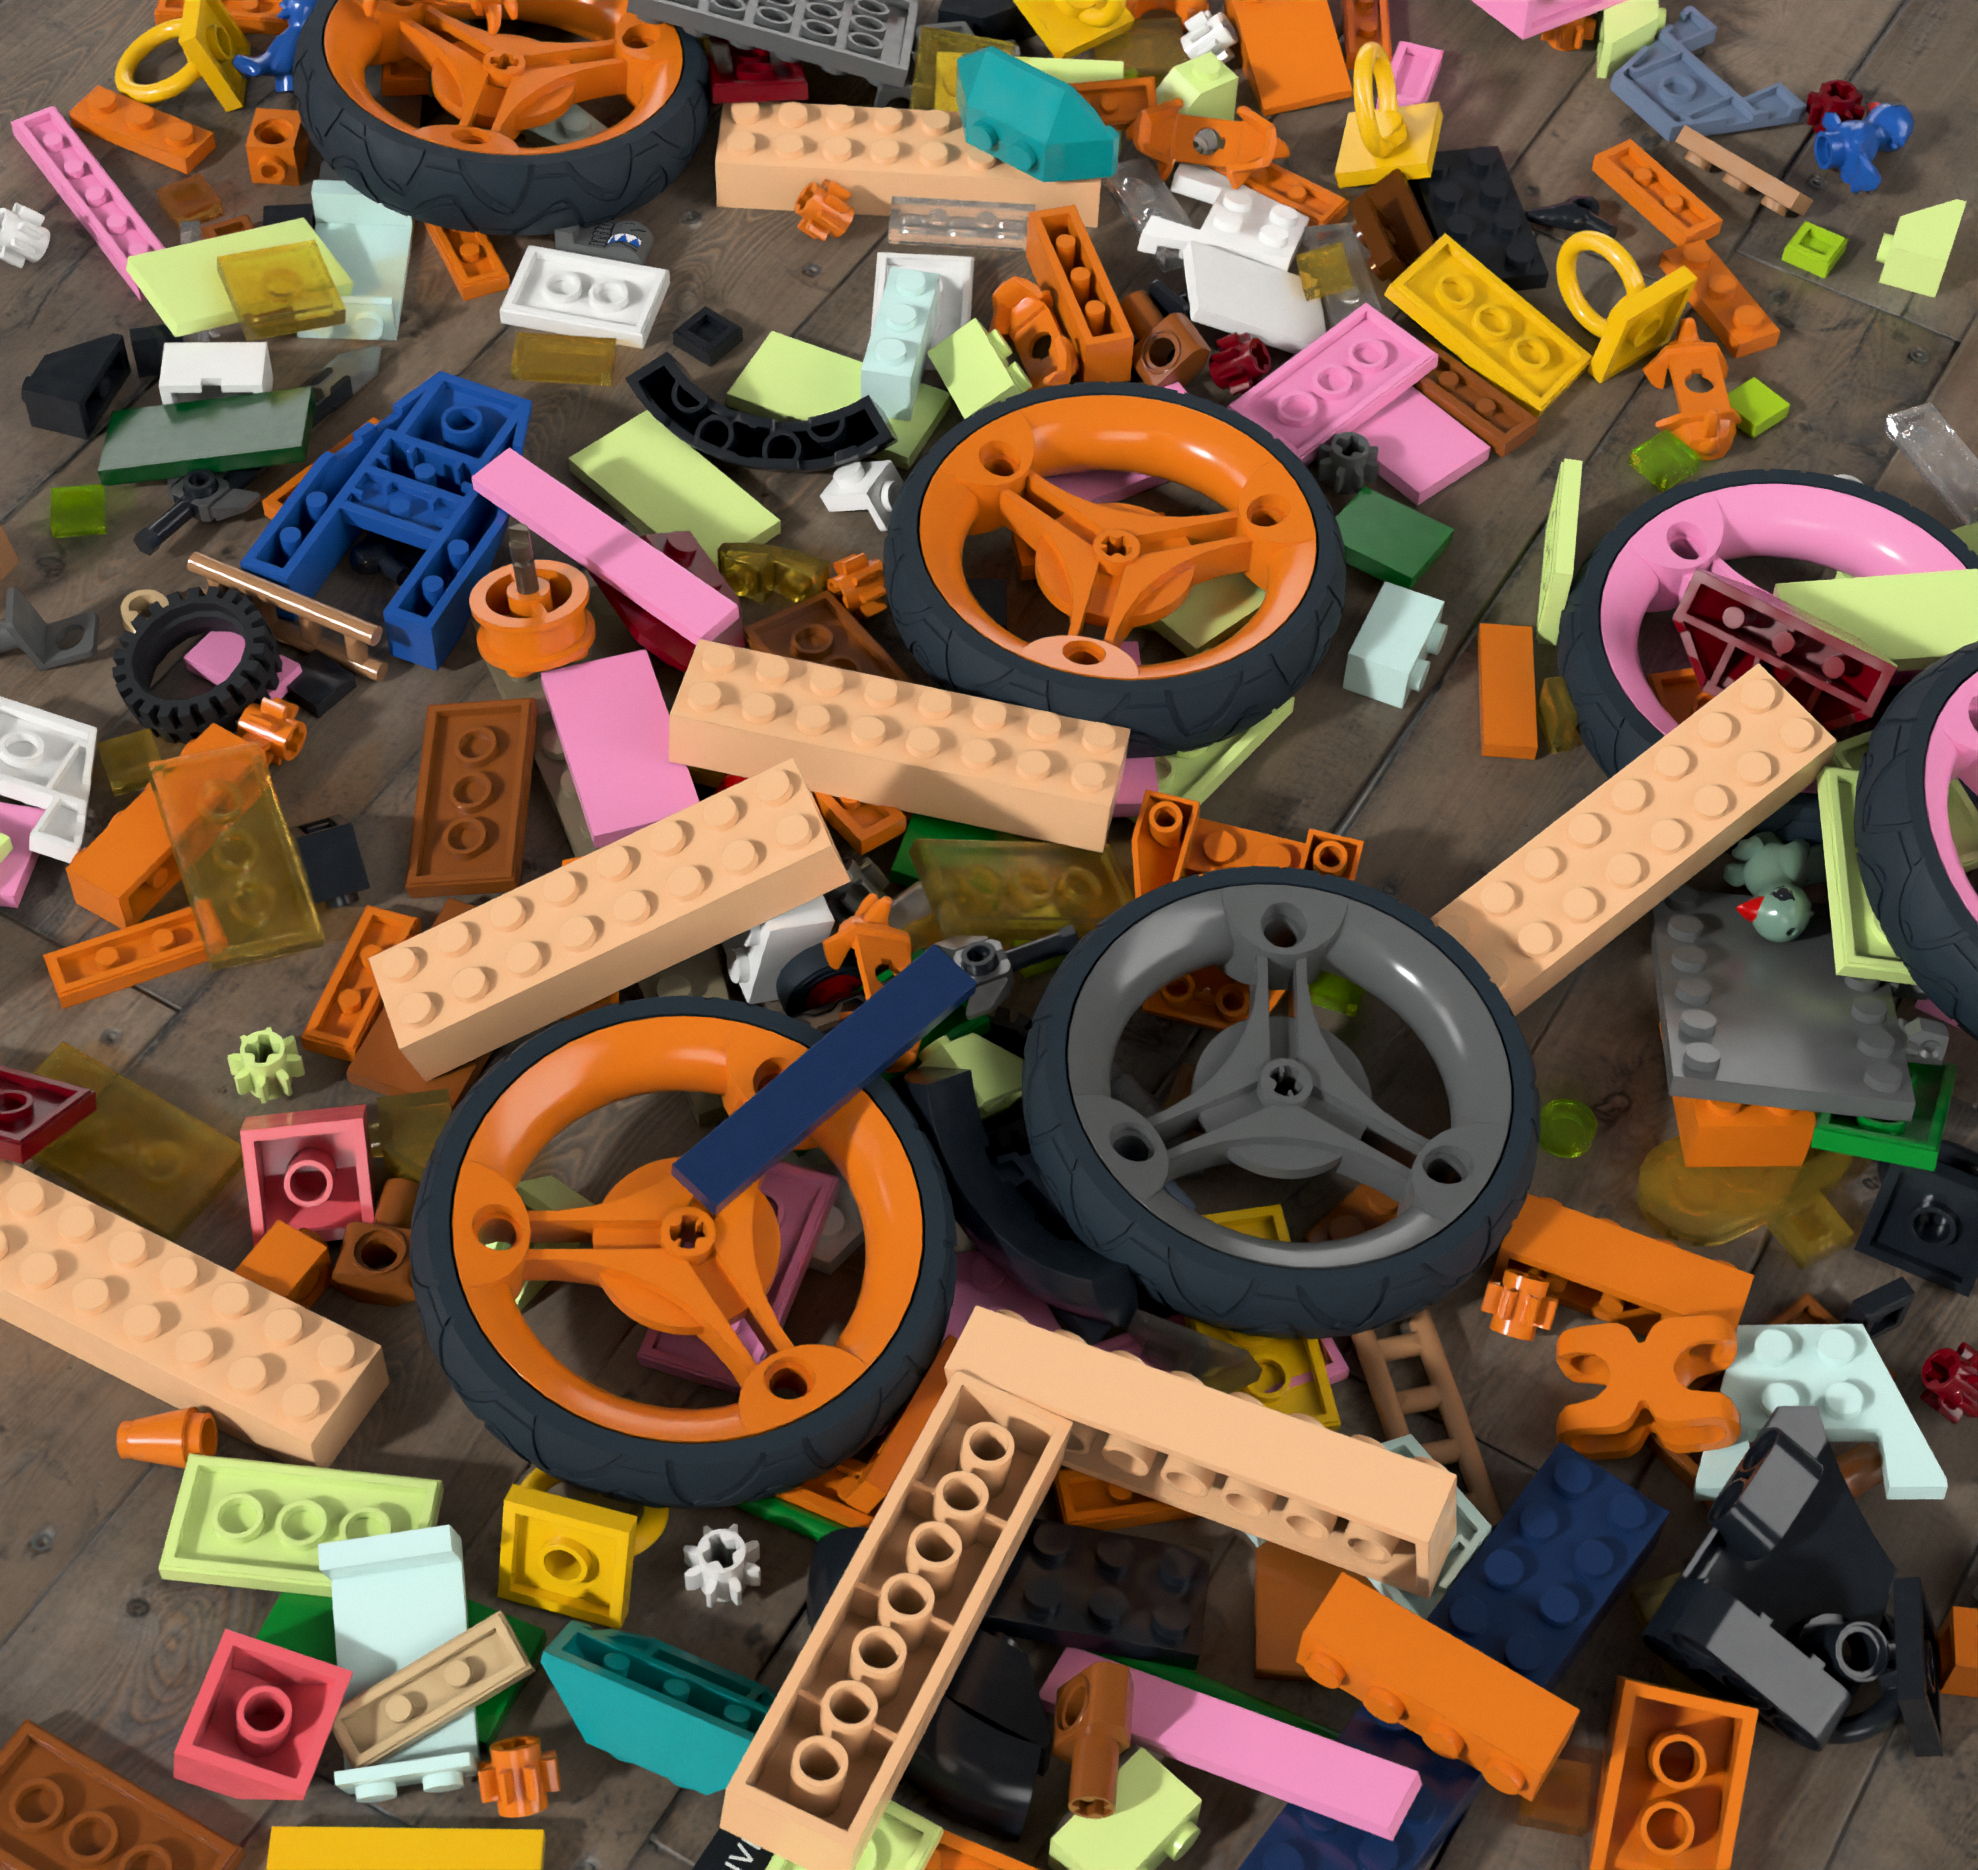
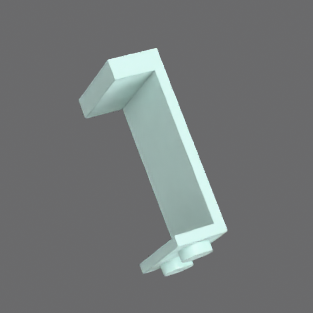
[291,180,416,340]
[318,1525,481,1803]

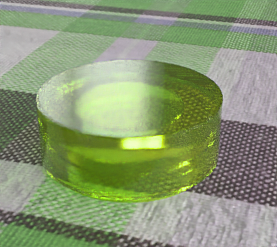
[1539,1098,1597,1158]

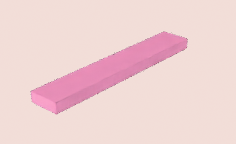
[11,106,165,301]
[471,447,739,645]
[1039,1647,1422,1841]

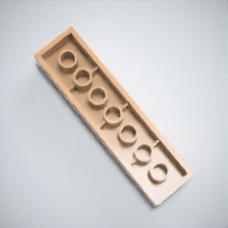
[715,101,1103,228]
[669,639,1131,853]
[1430,663,1837,1016]
[368,758,851,1082]
[0,1158,390,1468]
[944,1305,1457,1600]
[720,1370,1073,1870]

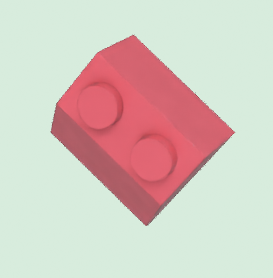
[240,1104,376,1247]
[173,1629,353,1800]

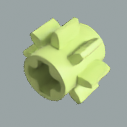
[227,1027,305,1103]

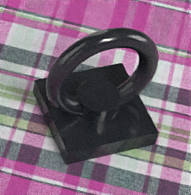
[1854,1139,1978,1297]
[1826,1577,1943,1757]

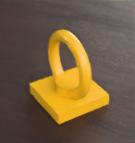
[115,0,251,112]
[1013,0,1135,59]
[1335,41,1443,188]
[1556,230,1698,384]
[497,1467,669,1630]

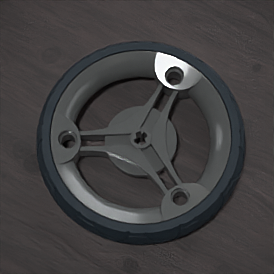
[1022,866,1541,1339]

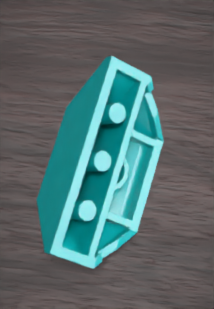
[956,46,1120,182]
[541,1620,777,1795]

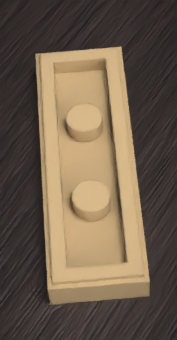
[332,1610,535,1769]

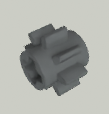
[1316,432,1379,495]
[824,857,890,925]

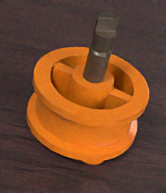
[469,524,596,678]

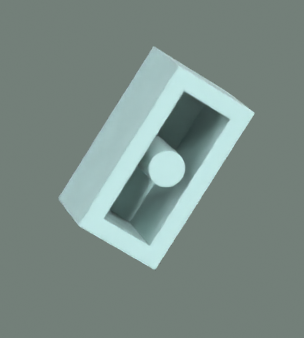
[1342,581,1448,709]

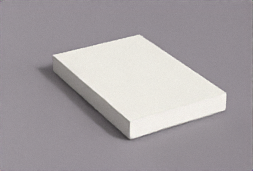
[1182,240,1326,354]
[499,245,670,349]
[871,252,974,370]

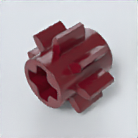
[1805,80,1866,134]
[1209,332,1271,396]
[1920,1342,1978,1424]

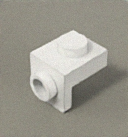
[820,460,904,531]

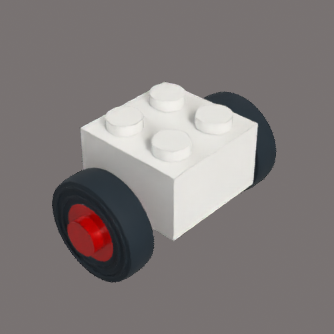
[721,895,881,1015]

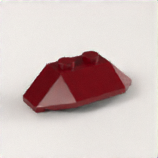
[588,531,745,672]
[1672,568,1899,731]

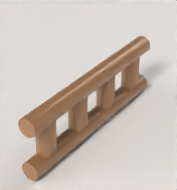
[187,551,388,682]
[1351,1309,1504,1532]

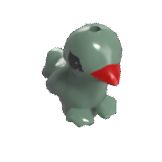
[1723,832,1827,943]

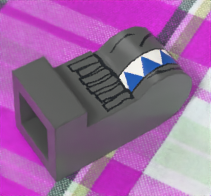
[554,220,654,266]

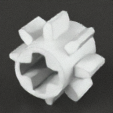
[1181,10,1238,64]
[0,203,50,268]
[683,1523,761,1608]

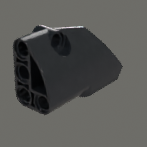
[1641,1406,1897,1752]

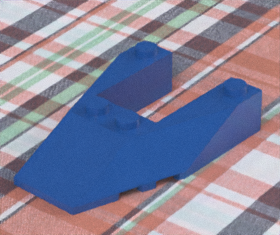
[240,371,533,671]

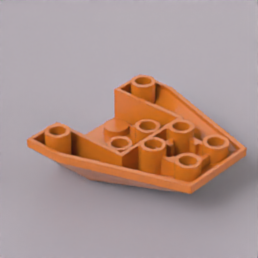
[1131,789,1364,1032]

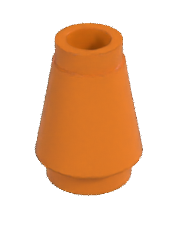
[116,1406,218,1469]

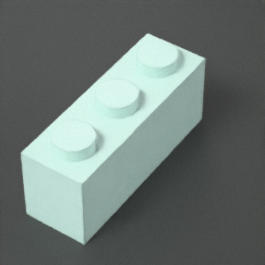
[861,267,940,421]

